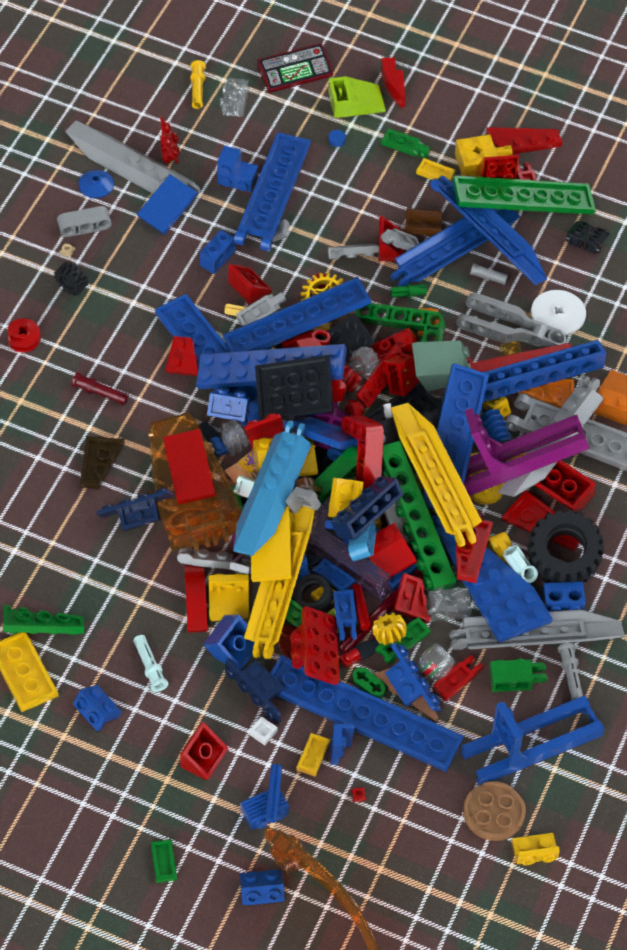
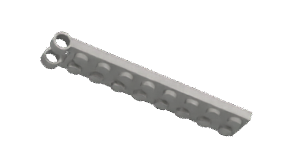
[505,394,627,471]

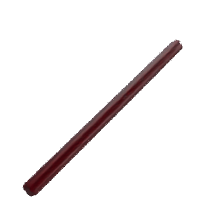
[339,510,484,654]

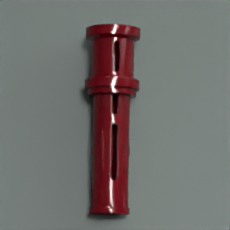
[72,372,129,405]

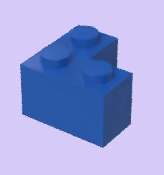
[217,145,258,192]

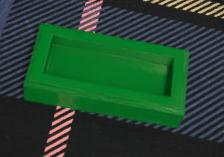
[151,839,177,883]

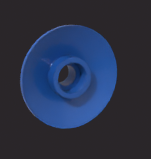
[78,170,114,198]

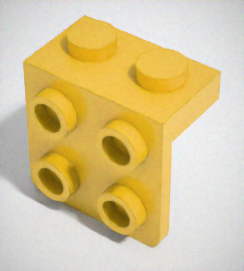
[209,573,249,621]

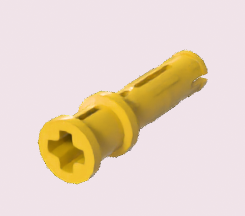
[190,60,206,109]

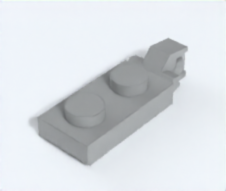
[380,228,419,251]
[328,243,379,260]
[236,292,287,326]

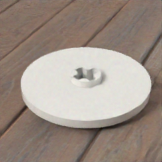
[531,290,586,335]

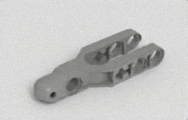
[456,293,566,347]

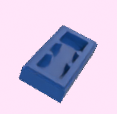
[312,558,355,591]

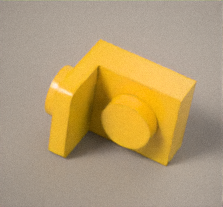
[482,397,511,419]

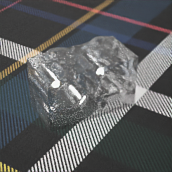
[220,78,248,117]

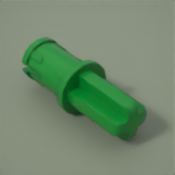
[390,284,427,298]

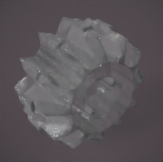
[350,347,380,379]

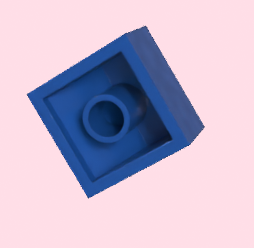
[203,615,255,671]

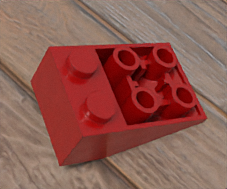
[476,154,519,179]

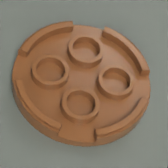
[463,781,526,841]

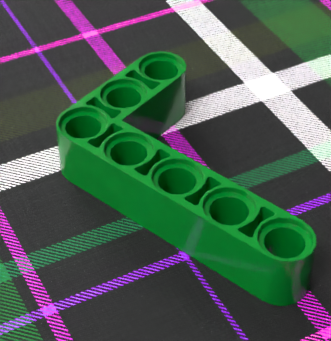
[355,303,446,342]
[314,446,357,514]

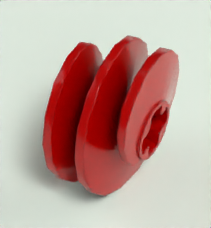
[7,318,41,353]

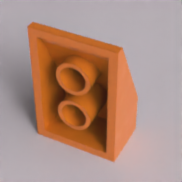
[593,369,627,426]

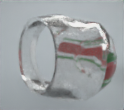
[419,643,455,680]

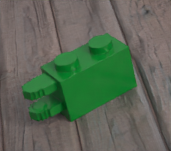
[489,658,548,692]

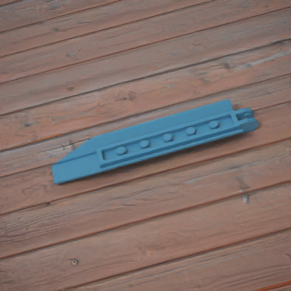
[233,420,311,556]

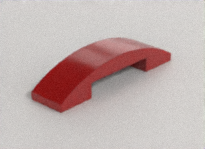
[184,564,208,633]

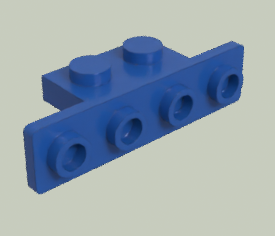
[385,643,442,712]

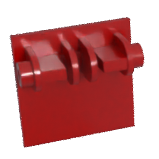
[160,116,180,164]

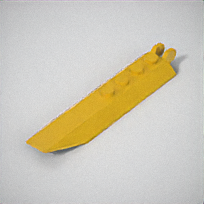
[390,403,482,547]
[244,506,315,659]

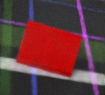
[378,216,406,262]
[228,264,273,305]
[180,722,229,780]

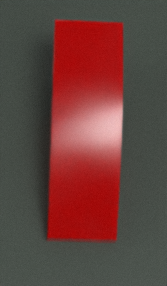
[381,57,405,108]

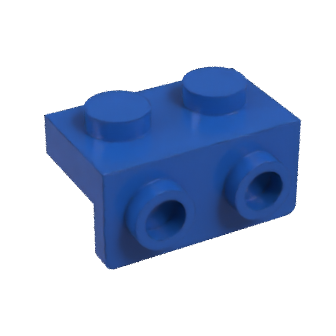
[73,685,122,731]
[239,869,285,905]

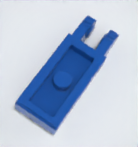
[333,589,357,641]

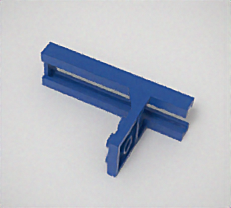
[461,696,604,786]

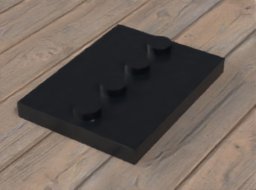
[255,355,334,421]

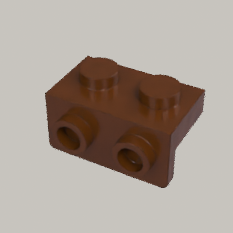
[405,208,442,237]

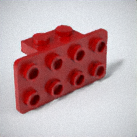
[290,606,340,685]

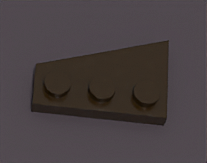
[80,436,125,489]

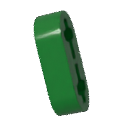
[352,667,386,699]

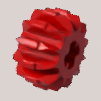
[341,364,362,392]

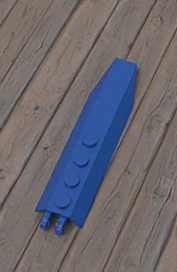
[430,176,547,285]
[390,209,520,287]

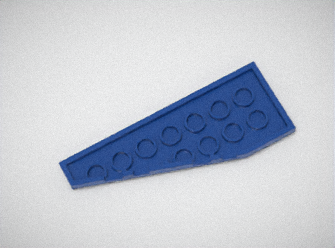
[431,515,552,643]

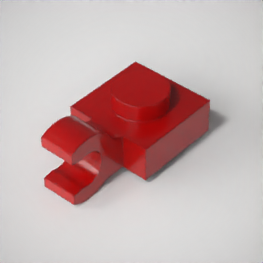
[344,399,364,416]

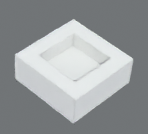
[249,716,278,745]

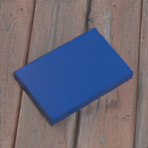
[137,174,198,235]

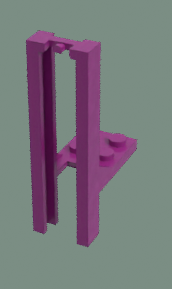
[464,408,590,496]

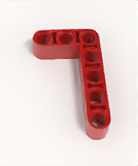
[341,415,384,490]

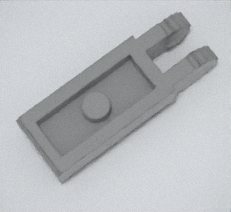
[177,546,234,570]

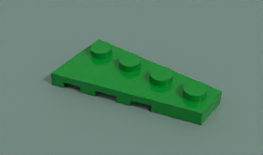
[3,604,84,635]

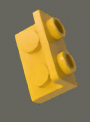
[328,478,363,517]
[512,833,560,865]

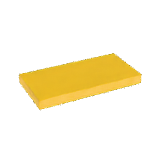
[251,506,292,582]
[0,632,59,712]

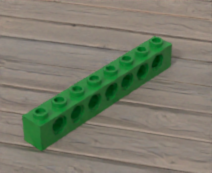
[381,441,456,594]

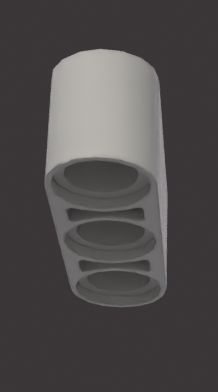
[57,206,112,237]

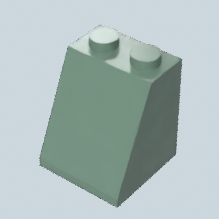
[412,340,471,392]

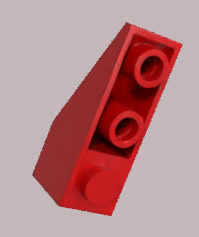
[361,328,419,366]

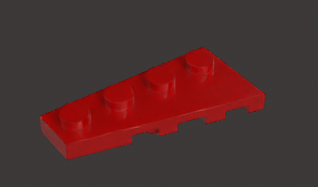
[486,127,562,155]
[501,491,581,551]
[455,519,493,583]

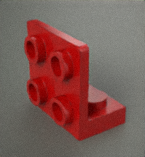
[244,413,285,450]

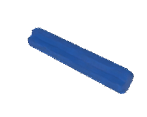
[266,764,282,823]

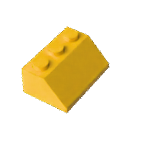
[253,436,318,477]

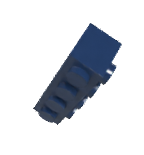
[331,476,404,540]

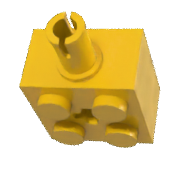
[455,135,512,177]

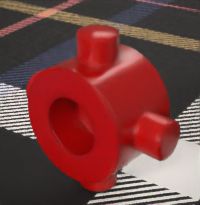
[350,787,367,803]

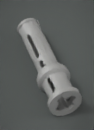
[557,643,583,701]

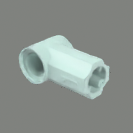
[503,545,538,583]

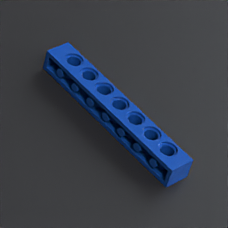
[483,340,607,402]

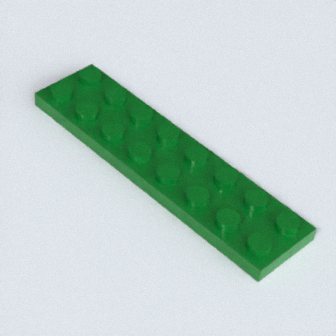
[452,175,596,215]

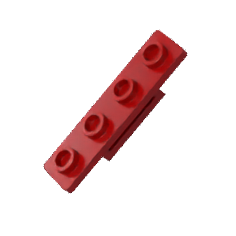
[356,344,404,408]

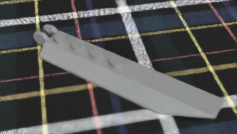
[66,120,201,194]
[498,376,604,497]
[449,610,625,650]

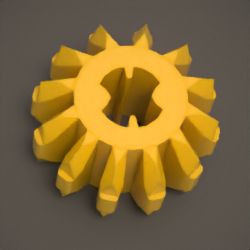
[372,613,407,646]

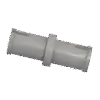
[470,263,508,285]

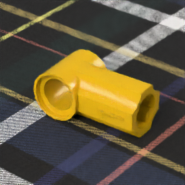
[487,532,511,568]

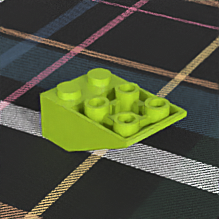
[328,76,386,118]

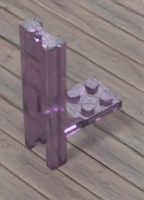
[287,477,392,603]

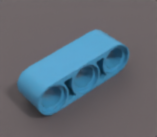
[348,522,376,561]

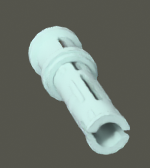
[133,635,169,692]

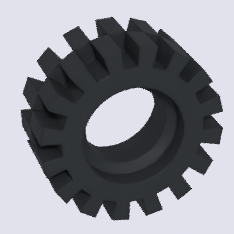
[54,261,89,296]

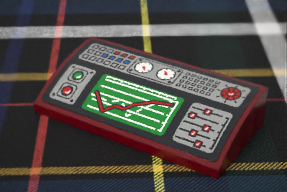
[257,43,333,93]

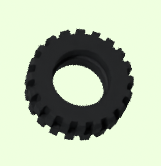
[527,509,604,583]

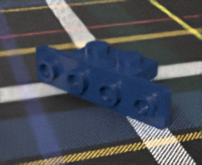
[96,488,174,531]
[225,659,283,724]

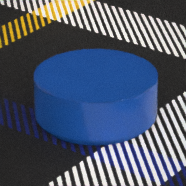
[328,130,346,147]

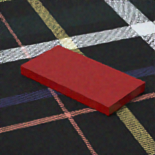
[163,429,216,505]

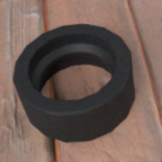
[293,574,333,611]

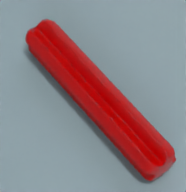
[351,584,371,631]

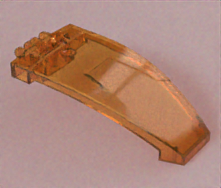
[149,412,242,551]
[263,827,380,950]

